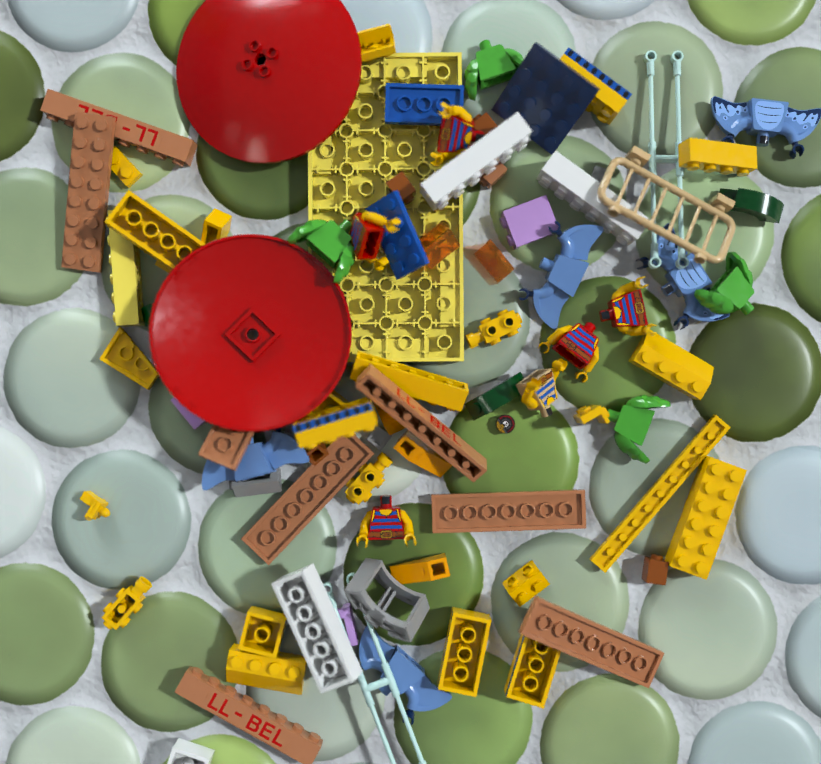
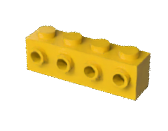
[678,138,757,177]

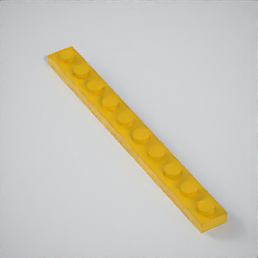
[589,415,731,573]

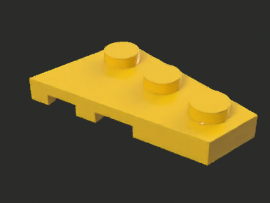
[99,327,159,390]

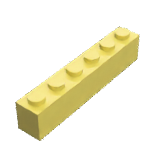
[106,210,145,327]

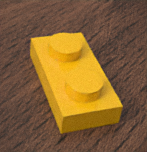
[111,146,143,188]

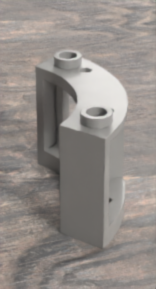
[229,429,282,497]
[344,558,430,643]

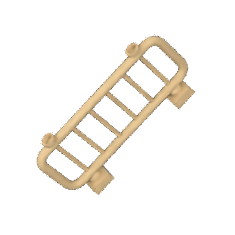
[597,146,736,264]

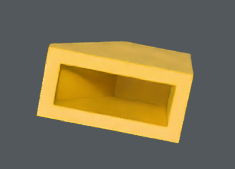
[201,209,232,244]

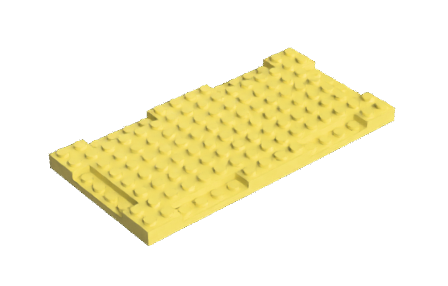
[308,52,464,363]

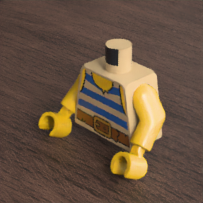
[516,358,567,417]

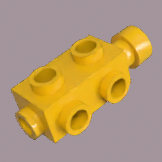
[465,309,522,349]
[345,452,393,504]
[101,576,152,630]

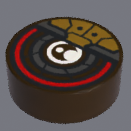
[495,414,515,434]

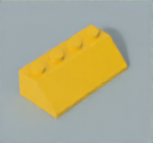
[628,330,714,400]
[226,643,307,695]

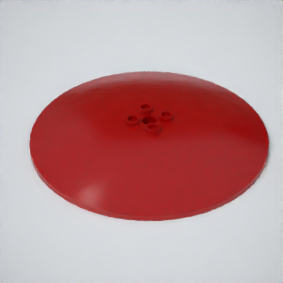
[176,0,362,164]
[149,234,352,432]

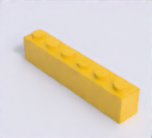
[350,351,469,412]

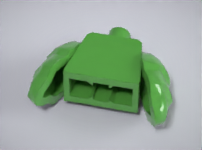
[464,40,524,101]
[288,219,355,284]
[694,252,754,315]
[608,395,671,464]

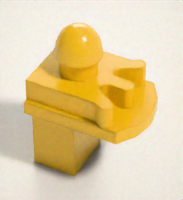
[80,491,110,521]

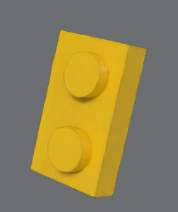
[358,24,396,62]
[573,405,610,424]
[502,560,550,607]

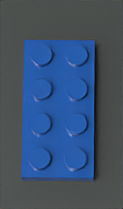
[385,83,464,126]
[365,190,430,280]

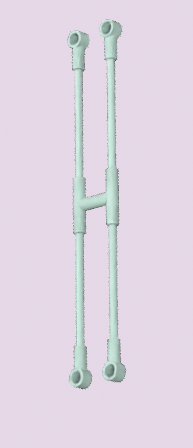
[644,50,689,269]
[323,572,427,764]

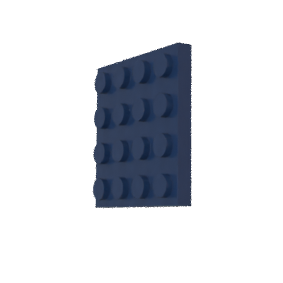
[491,42,600,155]

